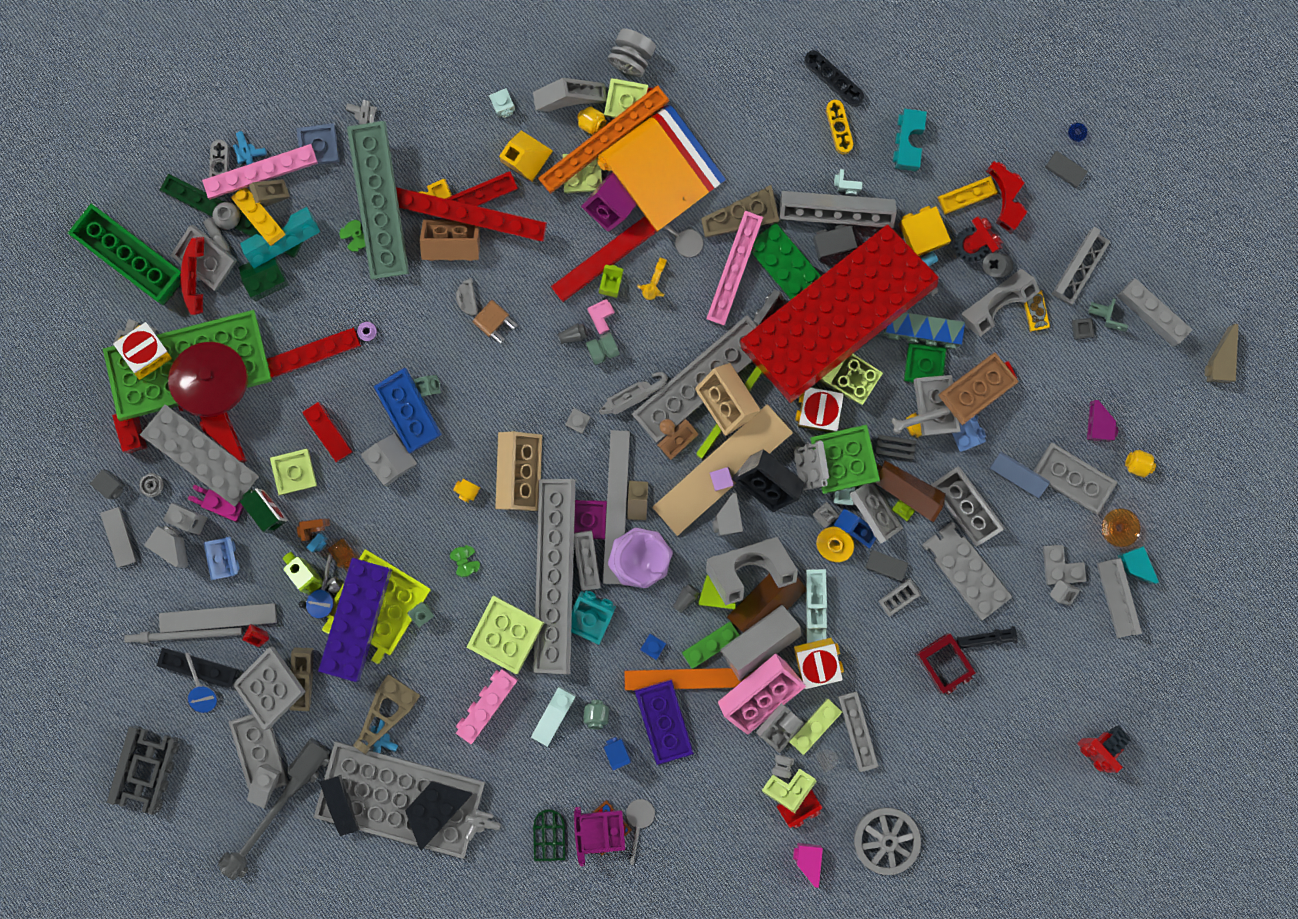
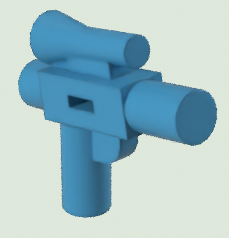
[233,131,267,165]
[366,719,398,753]

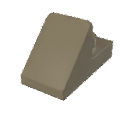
[249,179,290,207]
[627,481,648,520]

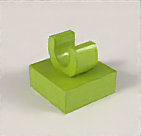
[891,500,916,522]

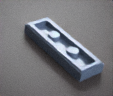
[990,451,1050,498]

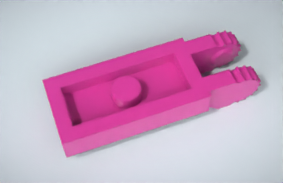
[188,484,244,522]

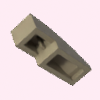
[290,647,314,711]

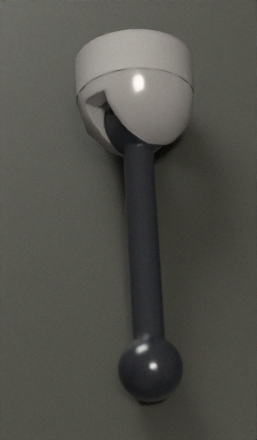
[299,576,342,608]

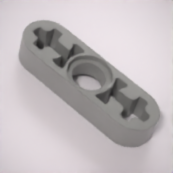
[209,140,230,178]

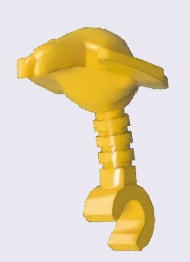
[637,257,667,300]

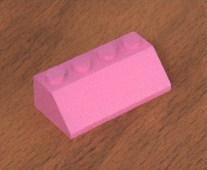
[718,653,806,735]

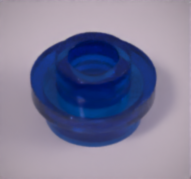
[1068,123,1087,142]

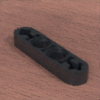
[804,50,864,107]

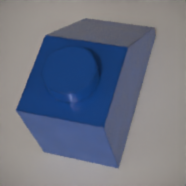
[834,509,876,548]
[604,737,631,770]

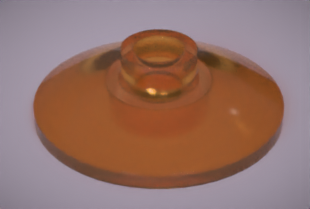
[1102,508,1140,547]

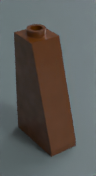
[875,460,946,522]

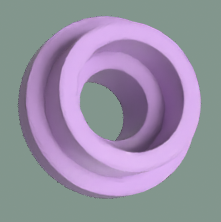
[357,322,377,341]

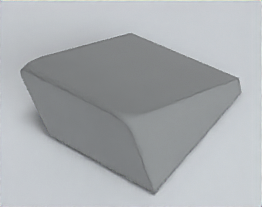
[1050,580,1080,606]

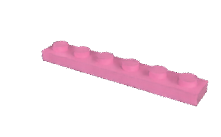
[202,144,318,199]
[706,211,763,325]

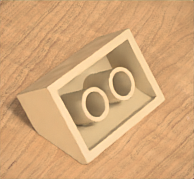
[695,363,761,436]

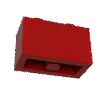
[112,414,147,454]

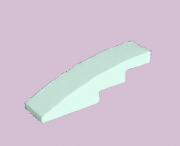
[806,569,827,643]

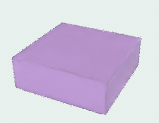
[710,467,734,491]

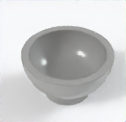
[213,202,241,230]

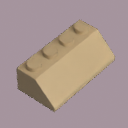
[495,431,542,511]

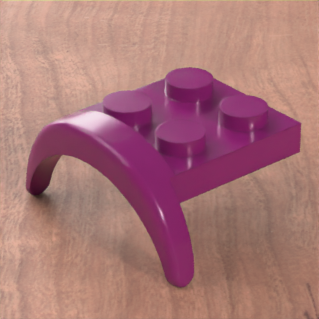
[574,807,625,866]

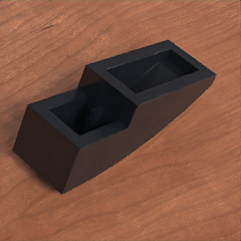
[320,775,359,836]

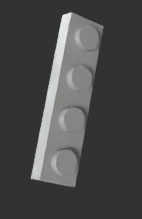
[838,691,878,772]

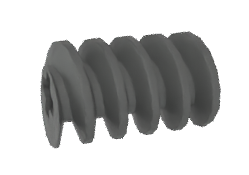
[982,252,1013,278]

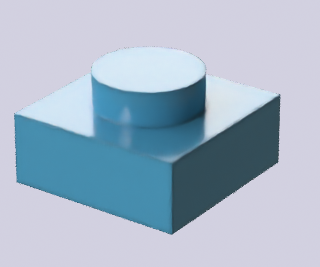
[306,533,328,553]

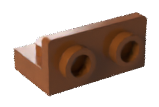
[297,518,330,541]

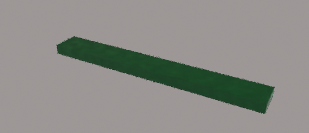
[159,174,303,259]

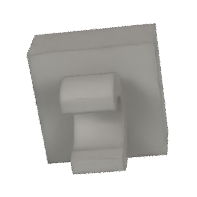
[812,502,839,529]

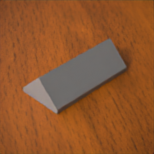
[931,466,1005,547]
[720,605,801,681]

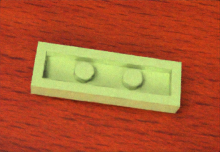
[789,698,842,755]

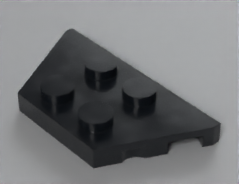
[405,781,473,851]

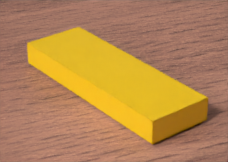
[938,176,998,215]

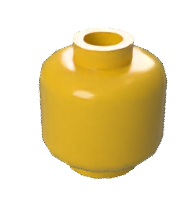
[577,107,606,135]
[1125,450,1156,477]

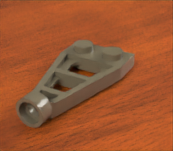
[353,674,420,755]

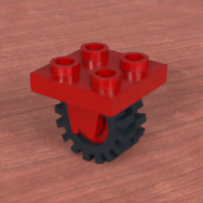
[954,216,1003,261]
[1077,725,1130,773]

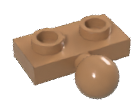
[657,419,699,460]

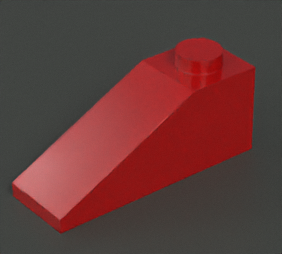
[302,402,352,463]
[200,412,247,462]

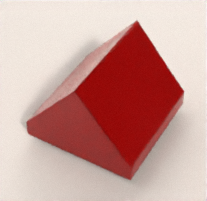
[242,624,269,648]

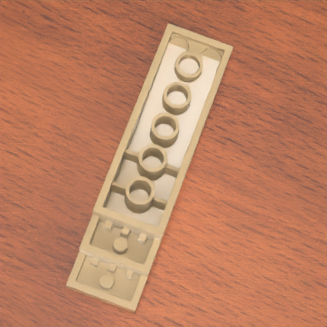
[652,404,793,536]

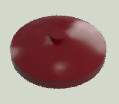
[168,342,248,417]

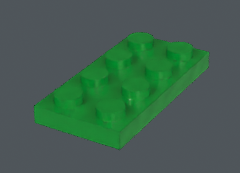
[751,223,821,300]

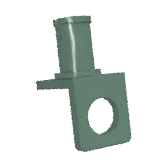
[1088,298,1128,332]

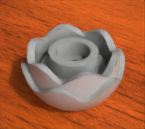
[139,473,164,497]

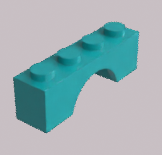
[240,206,321,268]

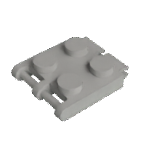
[794,440,829,490]

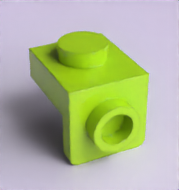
[599,265,623,298]

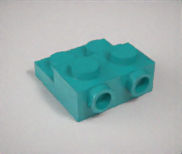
[571,591,616,645]

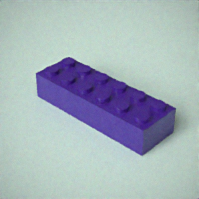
[318,558,392,682]

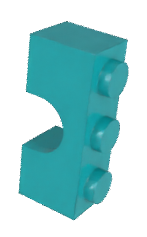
[892,108,927,171]

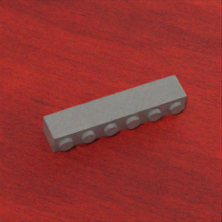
[780,191,897,228]

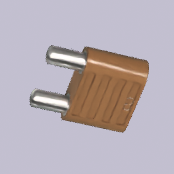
[472,300,517,344]

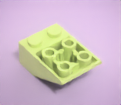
[819,354,883,405]

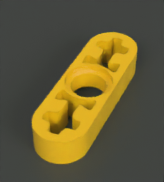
[826,100,853,155]

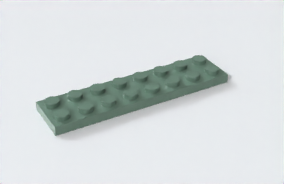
[347,121,409,279]

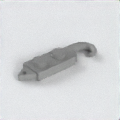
[599,372,668,415]

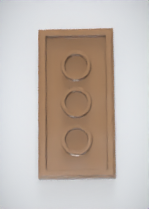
[938,352,1019,425]

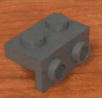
[753,289,789,326]

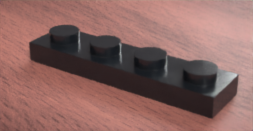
[157,647,238,688]

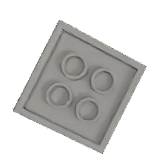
[233,647,306,730]

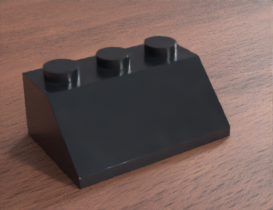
[732,449,804,512]

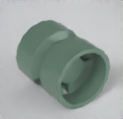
[586,332,620,366]

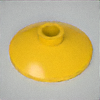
[816,527,854,562]

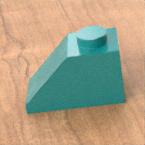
[1117,546,1159,584]

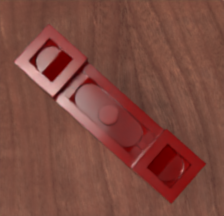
[181,237,204,315]

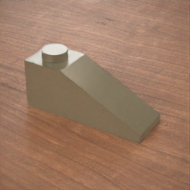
[1205,324,1238,383]

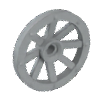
[854,807,921,875]

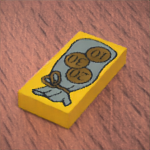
[1024,290,1050,332]

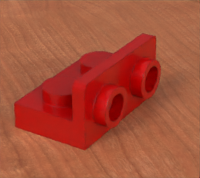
[776,789,823,829]

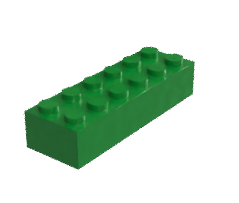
[67,203,181,306]

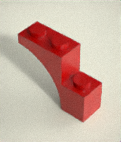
[986,161,1028,234]

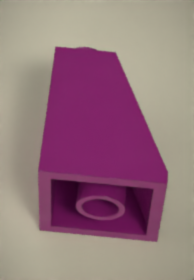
[581,171,637,232]

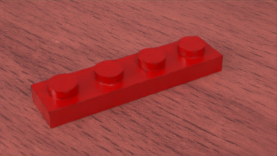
[445,171,518,206]

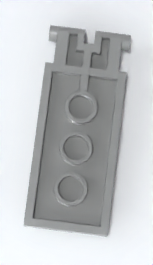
[922,521,1012,621]

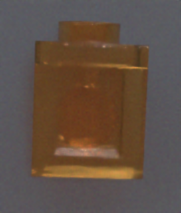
[327,538,357,569]

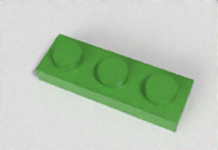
[682,621,740,669]

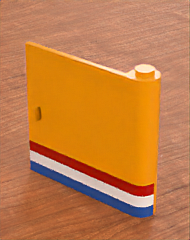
[597,105,726,231]

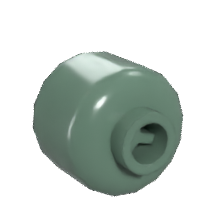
[583,700,609,730]

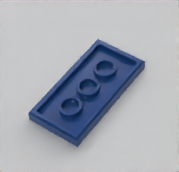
[374,368,442,454]

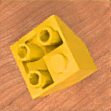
[499,130,553,182]

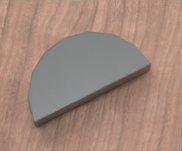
[456,278,478,316]

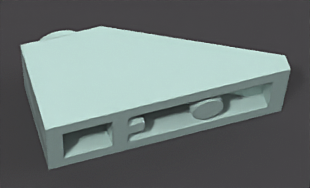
[531,686,576,747]

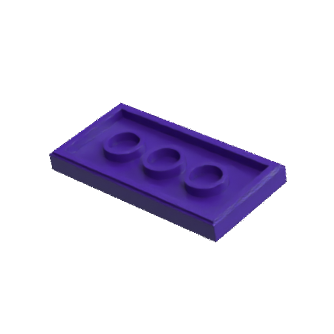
[634,679,694,765]

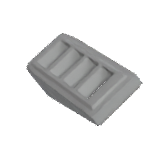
[878,578,921,617]

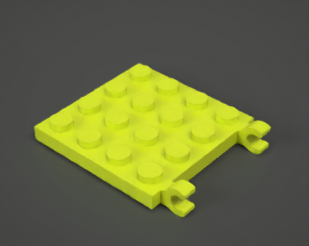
[322,549,431,664]

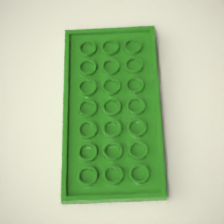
[103,310,272,421]

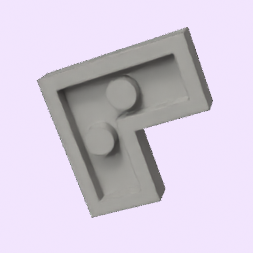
[1043,545,1086,585]

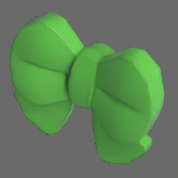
[339,220,366,252]
[449,545,480,577]

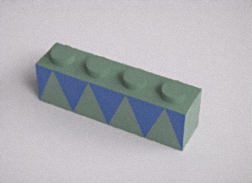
[884,313,965,349]

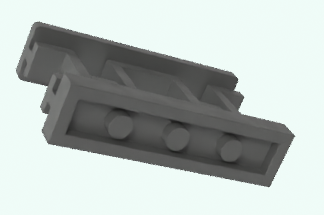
[106,725,180,815]

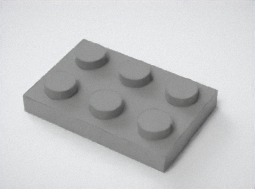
[170,225,237,291]
[914,375,961,436]
[849,483,903,544]

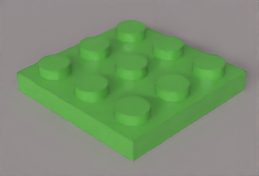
[810,424,880,494]

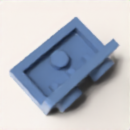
[952,415,986,452]
[204,537,240,580]

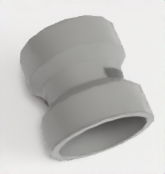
[771,754,794,778]

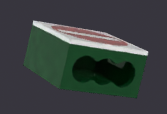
[239,488,288,533]

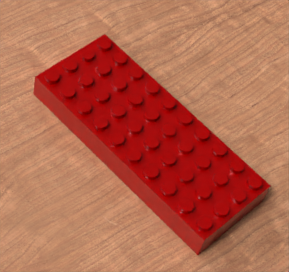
[740,224,939,403]

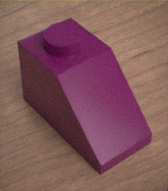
[1087,400,1118,442]

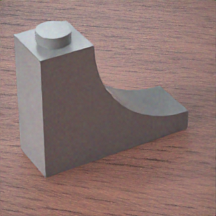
[533,78,607,112]

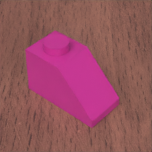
[793,843,823,888]

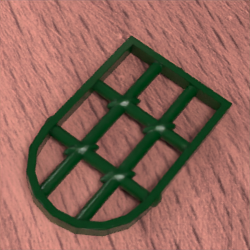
[533,809,565,861]

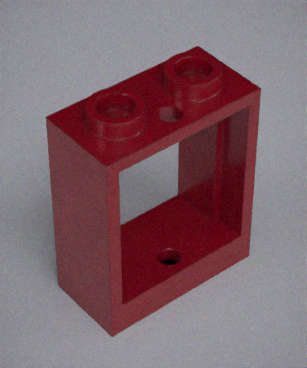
[915,633,976,695]

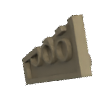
[701,185,779,238]

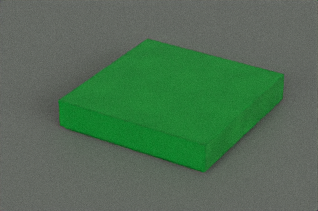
[904,343,947,383]

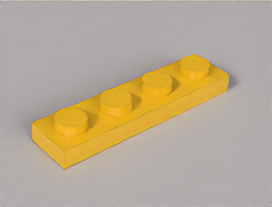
[231,187,286,246]

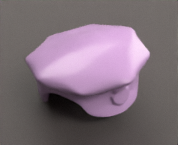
[608,528,673,588]

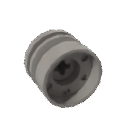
[607,28,656,77]

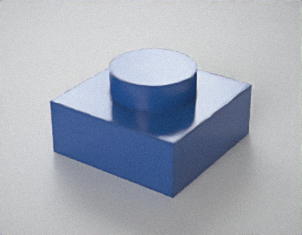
[640,634,666,660]

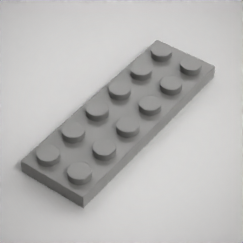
[140,405,259,507]

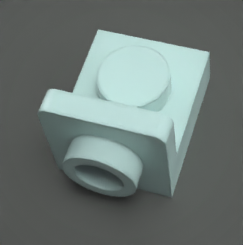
[489,88,516,118]

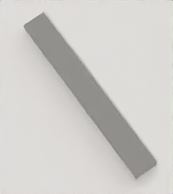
[603,430,630,584]

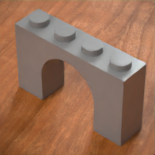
[706,537,798,605]

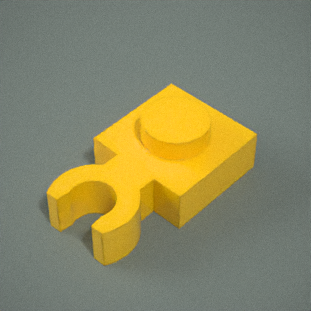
[419,179,452,199]

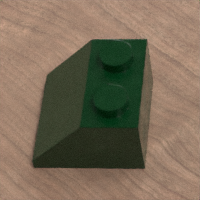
[238,257,289,302]

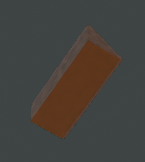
[727,573,806,633]

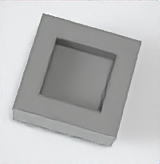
[565,408,591,434]

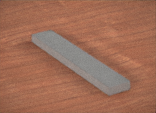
[159,603,277,633]

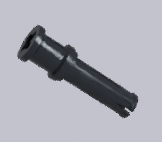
[957,626,1018,649]

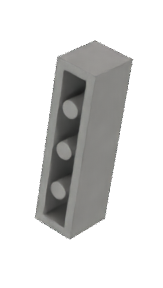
[1117,278,1192,347]

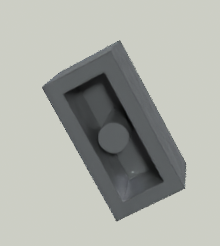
[813,224,857,260]

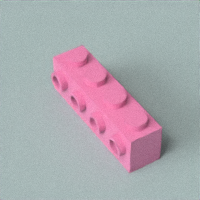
[456,668,519,745]

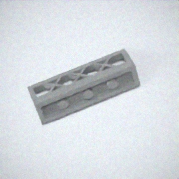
[1052,227,1110,306]
[1096,558,1142,638]

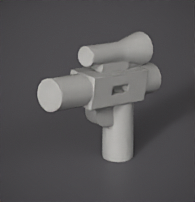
[346,100,377,125]
[465,808,501,841]

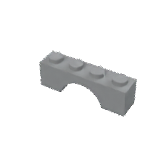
[961,269,1040,337]

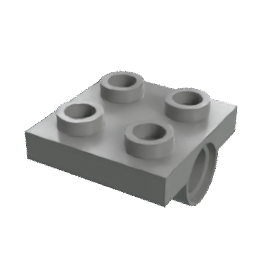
[756,703,804,753]

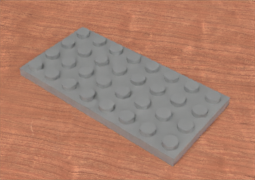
[313,741,485,859]

